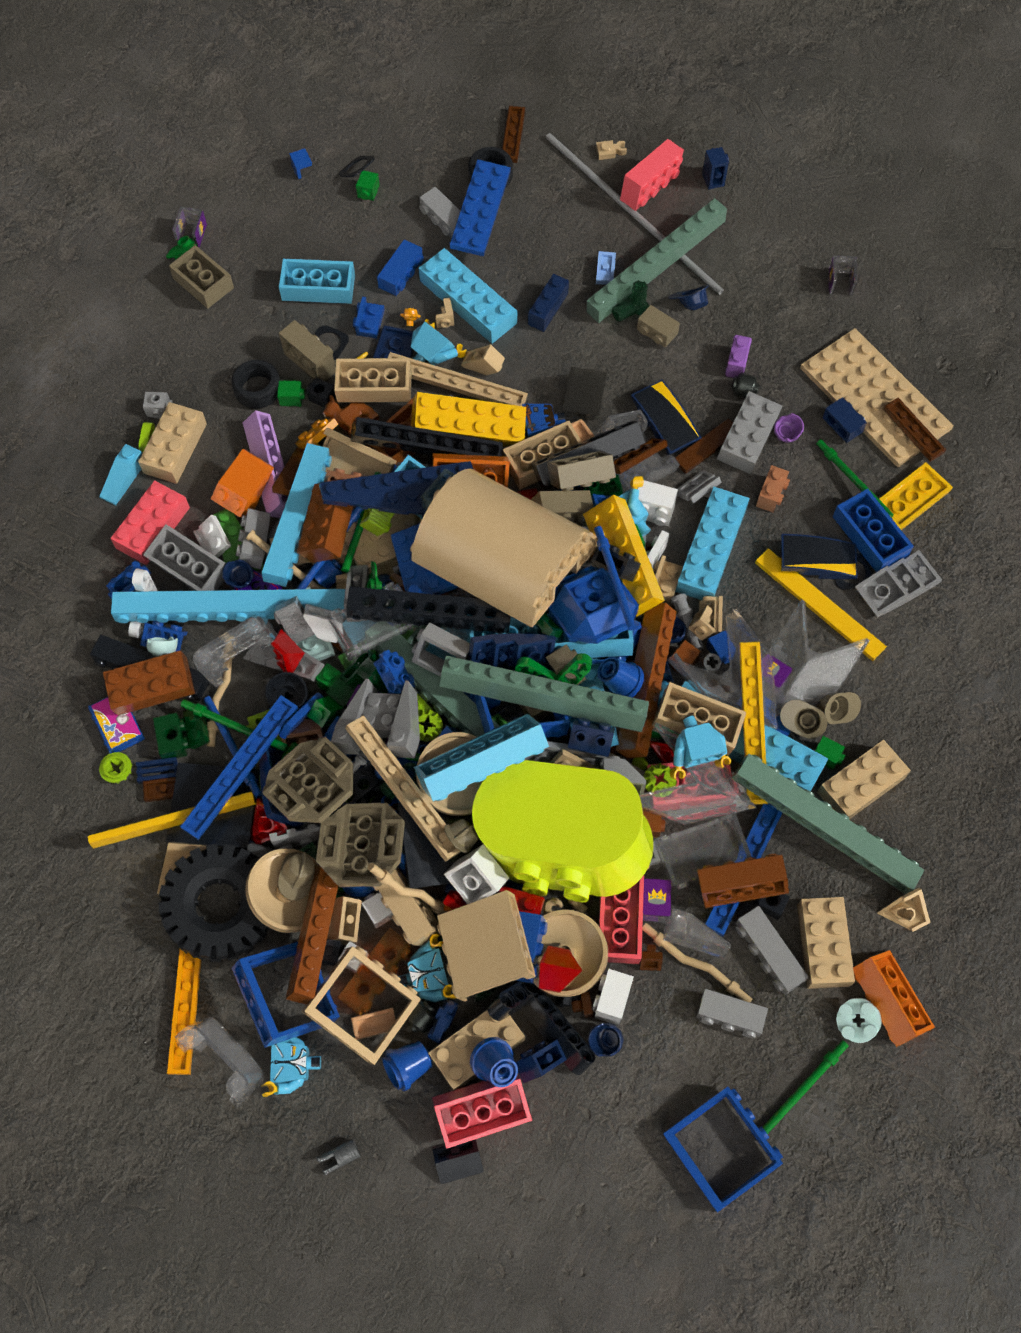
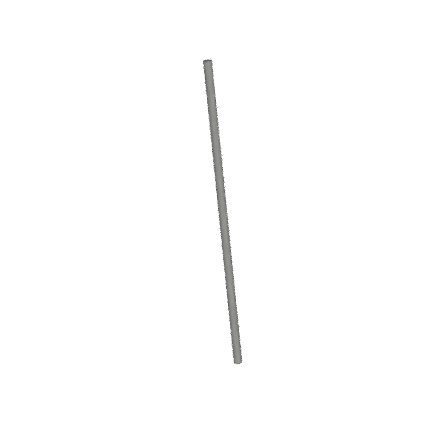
[546,133,724,295]

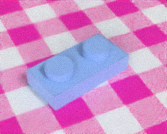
[596,251,616,285]

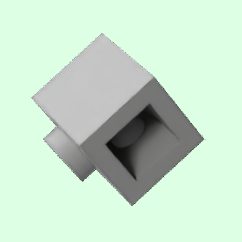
[143,392,173,419]

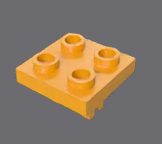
[295,418,338,449]

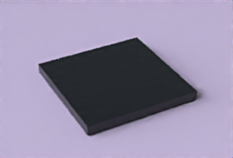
[166,763,260,850]
[396,803,483,888]

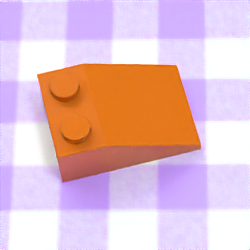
[211,449,274,518]

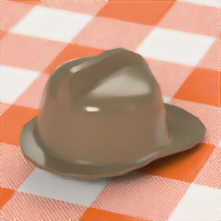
[816,692,861,724]
[780,699,827,739]
[444,818,479,853]
[278,852,315,901]

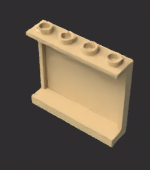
[322,427,397,477]
[437,890,536,1002]

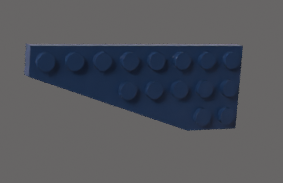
[319,461,473,517]

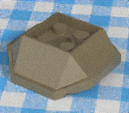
[262,737,353,823]
[316,803,405,887]

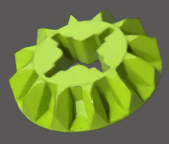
[418,709,443,742]
[99,752,133,784]
[643,763,676,796]

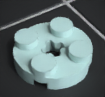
[836,998,882,1043]

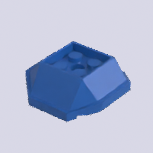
[549,566,639,644]

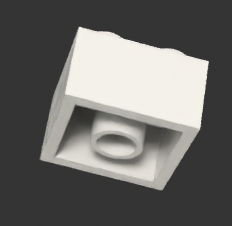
[638,480,678,527]
[444,845,509,904]
[592,969,634,1026]

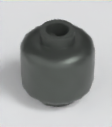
[731,373,759,398]
[407,1000,438,1033]

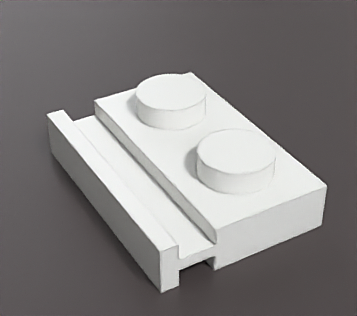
[193,515,231,557]
[646,530,669,570]

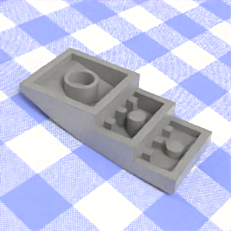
[855,550,942,618]

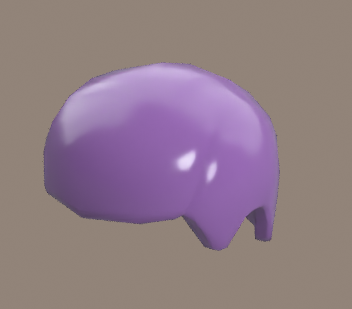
[774,413,804,443]

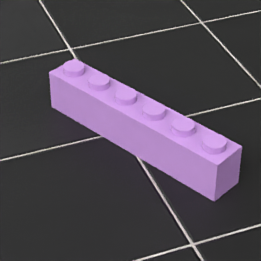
[243,410,288,518]

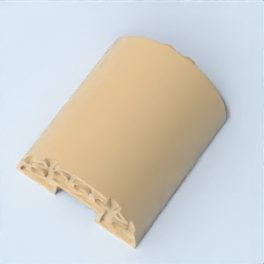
[410,469,598,628]

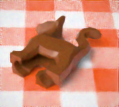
[323,395,379,438]

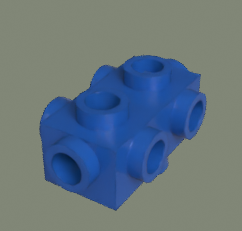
[106,561,151,599]
[373,650,415,694]

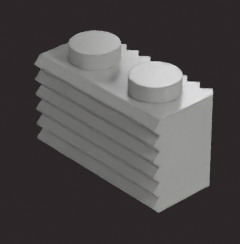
[274,596,315,644]

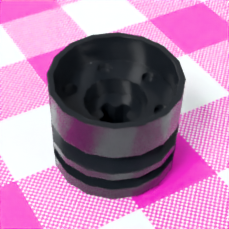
[265,672,309,714]

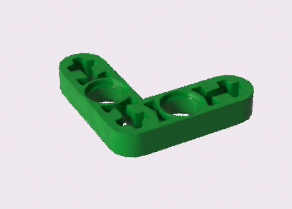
[515,653,592,685]

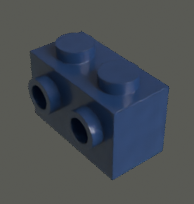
[702,147,729,190]
[823,397,867,443]
[568,718,615,757]
[515,1040,567,1084]

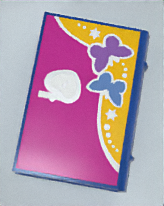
[88,697,145,753]

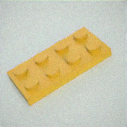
[880,462,953,530]

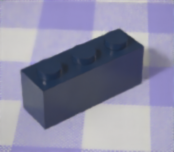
[528,274,569,332]

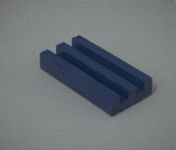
[136,757,178,784]

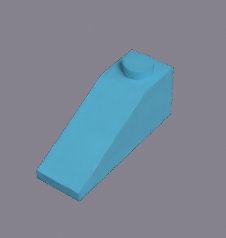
[99,444,142,505]

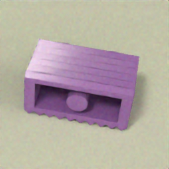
[725,335,752,378]

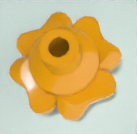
[400,308,421,326]

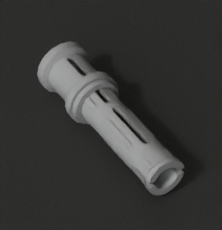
[670,594,704,650]

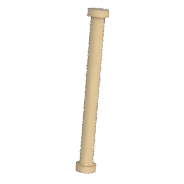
[246,530,326,589]

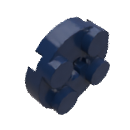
[428,999,458,1044]

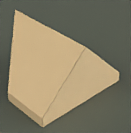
[877,888,930,932]

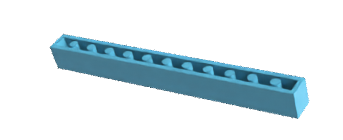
[111,589,346,623]

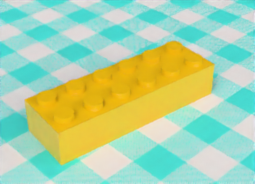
[411,392,526,447]
[583,495,665,617]

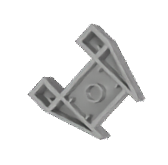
[331,679,420,758]

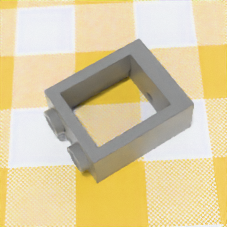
[411,622,470,677]

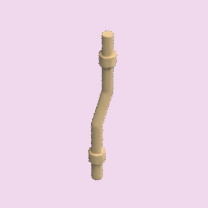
[207,634,235,747]
[367,863,447,915]
[642,923,752,1002]

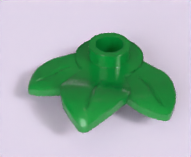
[166,235,197,260]
[367,561,382,589]

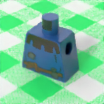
[522,404,566,438]

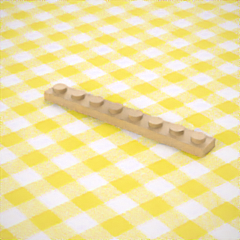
[388,352,528,406]
[345,715,461,862]

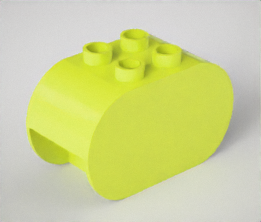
[472,760,654,903]

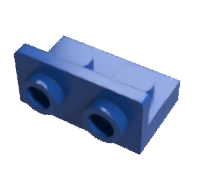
[353,296,385,338]
[140,621,188,651]

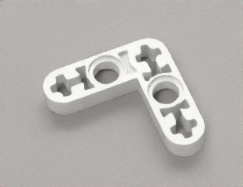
[128,568,157,638]

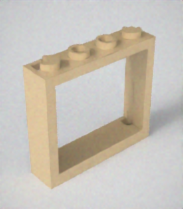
[301,946,421,1065]

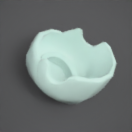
[146,637,178,657]

